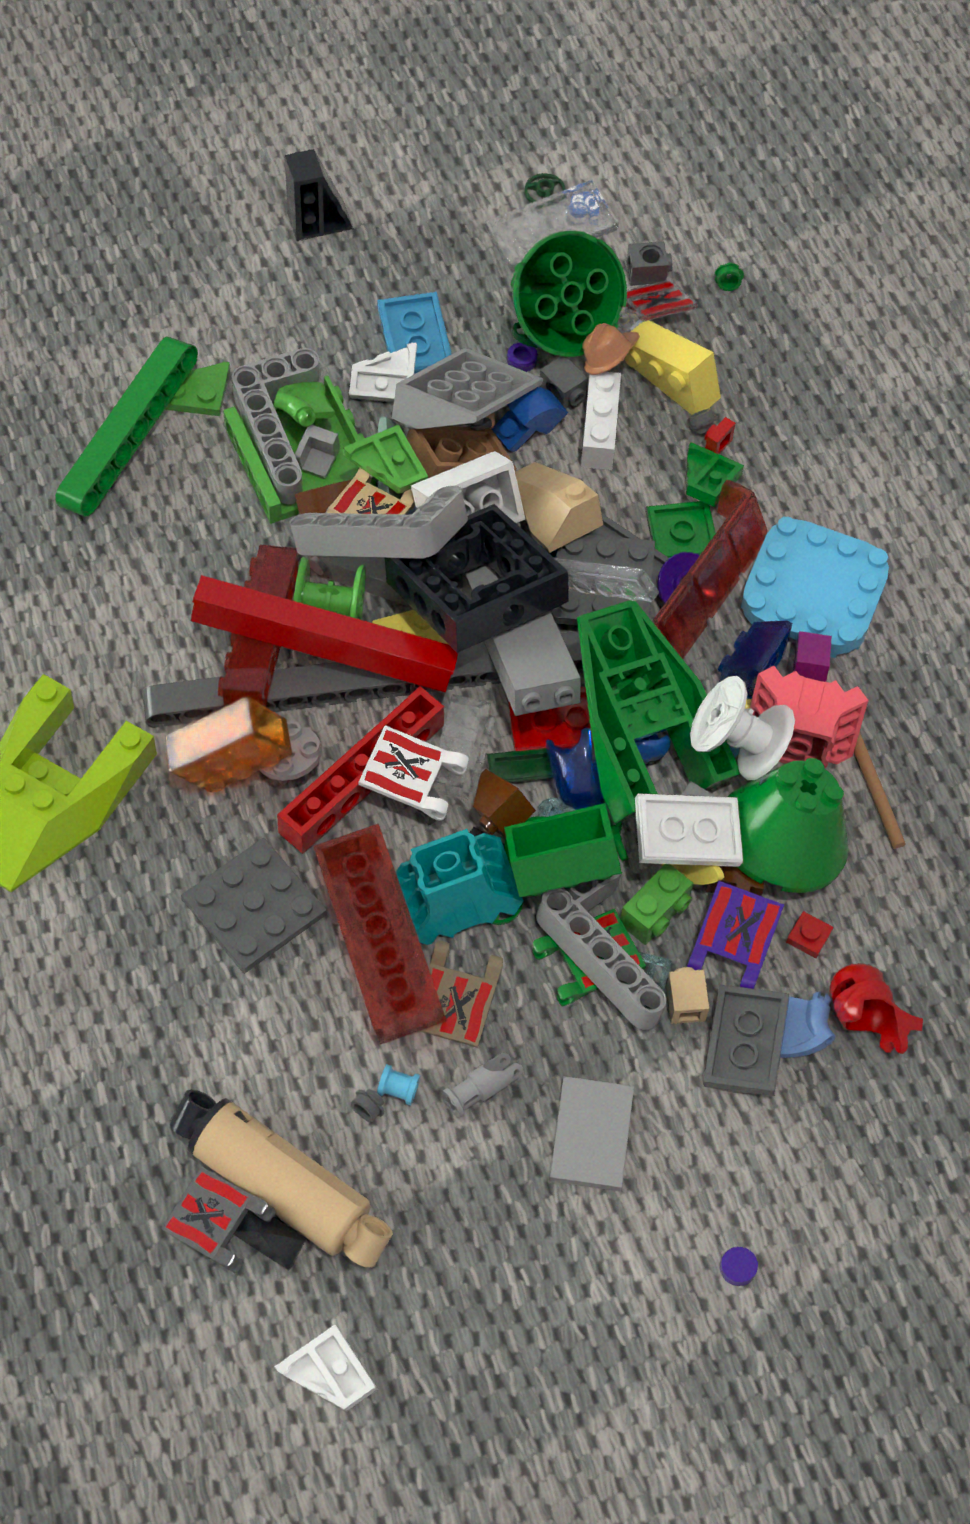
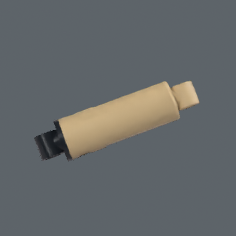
[170,1089,393,1267]

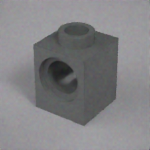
[626,241,673,286]
[539,356,588,409]

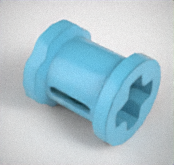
[377,1064,421,1106]

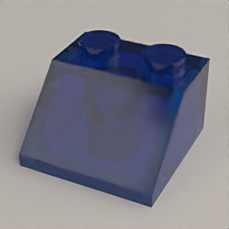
[718,620,793,699]

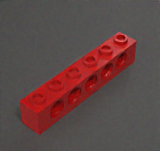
[277,686,444,854]

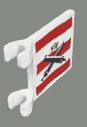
[358,726,469,821]

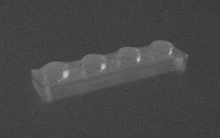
[554,558,659,602]

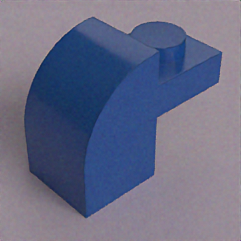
[492,387,569,452]

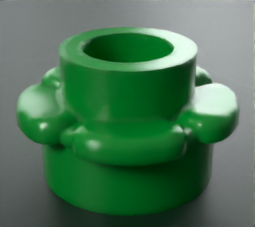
[714,262,744,291]

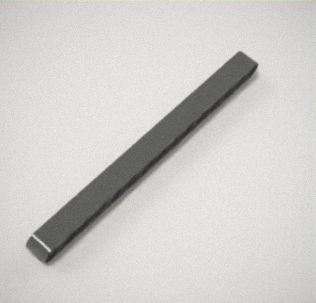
[142,631,583,728]

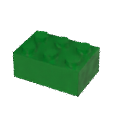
[504,803,622,897]

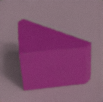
[792,631,832,682]

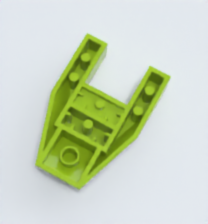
[0,674,157,892]

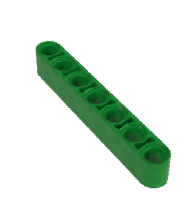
[55,336,198,517]

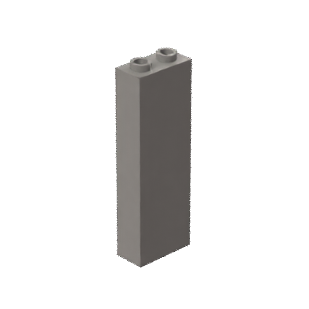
[462,563,580,716]

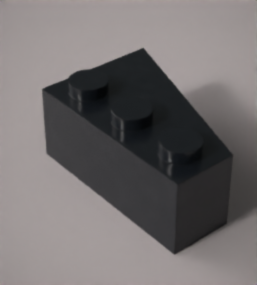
[285,149,353,241]

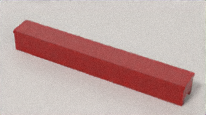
[190,575,458,692]

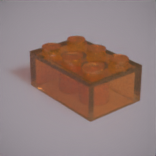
[165,697,293,792]

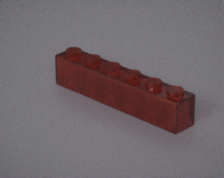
[218,545,299,715]

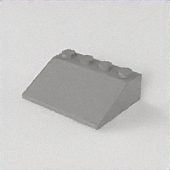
[392,348,543,429]

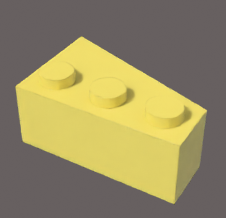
[624,319,721,415]

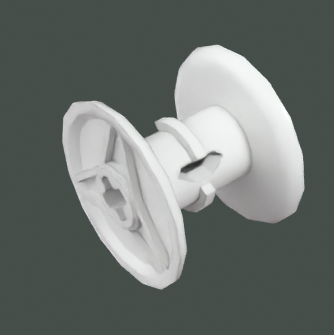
[690,676,795,780]

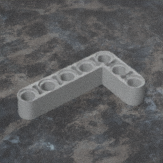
[232,348,320,504]
[290,486,468,558]
[536,859,667,1030]

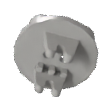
[254,721,322,786]

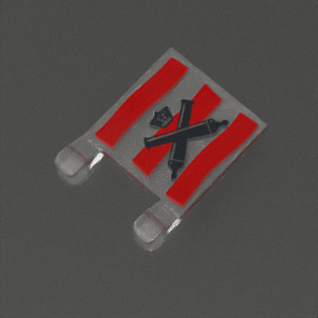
[619,280,698,332]

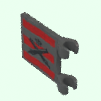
[161,1166,276,1274]

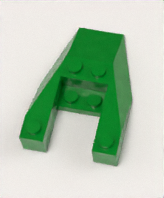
[577,599,740,823]

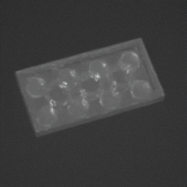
[485,180,619,272]

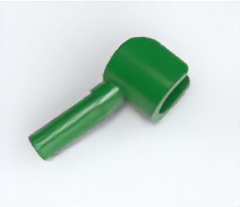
[611,821,629,862]

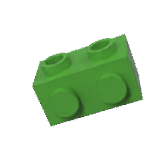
[620,864,693,945]

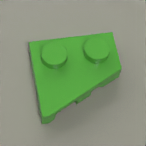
[165,362,230,416]

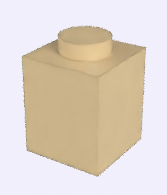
[666,967,709,1024]

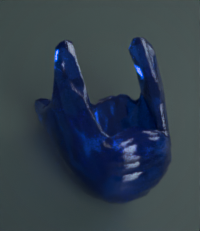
[546,728,606,811]

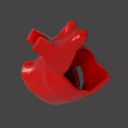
[829,963,923,1054]

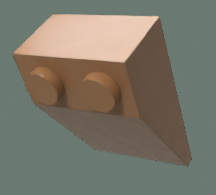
[406,426,517,478]

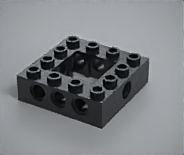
[384,504,569,653]

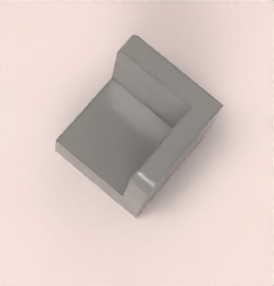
[295,425,340,479]

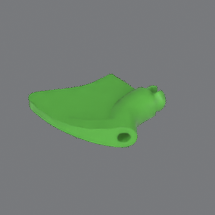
[273,382,335,427]

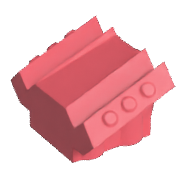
[750,666,868,768]

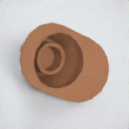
[582,323,640,375]

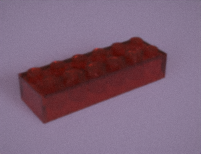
[313,823,447,1045]

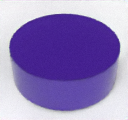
[507,342,538,372]
[720,1247,758,1286]

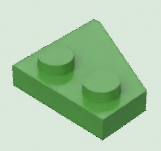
[343,425,428,494]

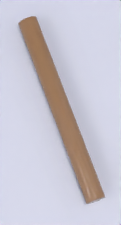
[854,732,906,849]

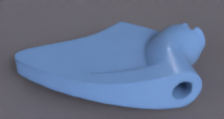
[781,991,836,1058]

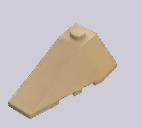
[515,462,603,553]

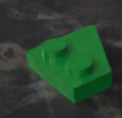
[686,442,744,507]

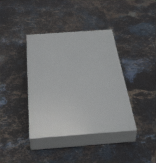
[549,1076,634,1192]

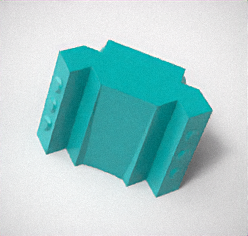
[392,829,523,945]

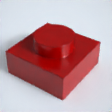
[704,417,736,454]
[786,911,834,959]

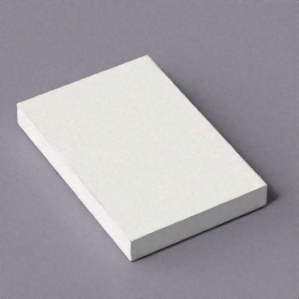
[635,794,743,866]

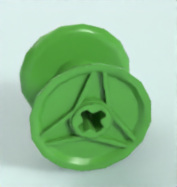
[293,556,366,620]

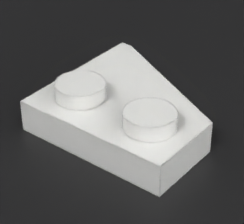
[349,343,417,402]
[275,1325,378,1411]

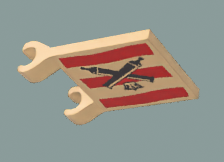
[327,468,415,514]

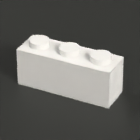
[581,372,621,470]

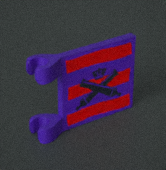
[687,881,784,989]

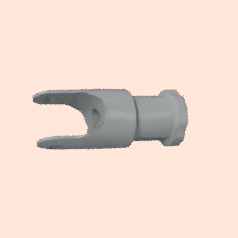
[442,1053,523,1118]

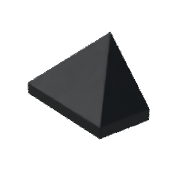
[233,1211,307,1271]

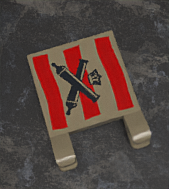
[410,940,503,1048]

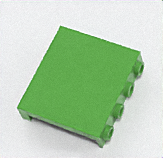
[223,375,376,524]

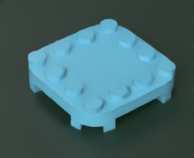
[741,517,889,658]

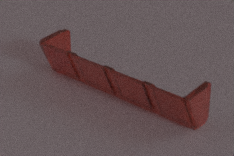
[652,480,768,659]

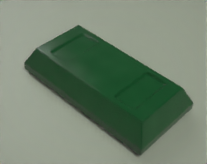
[487,747,558,783]

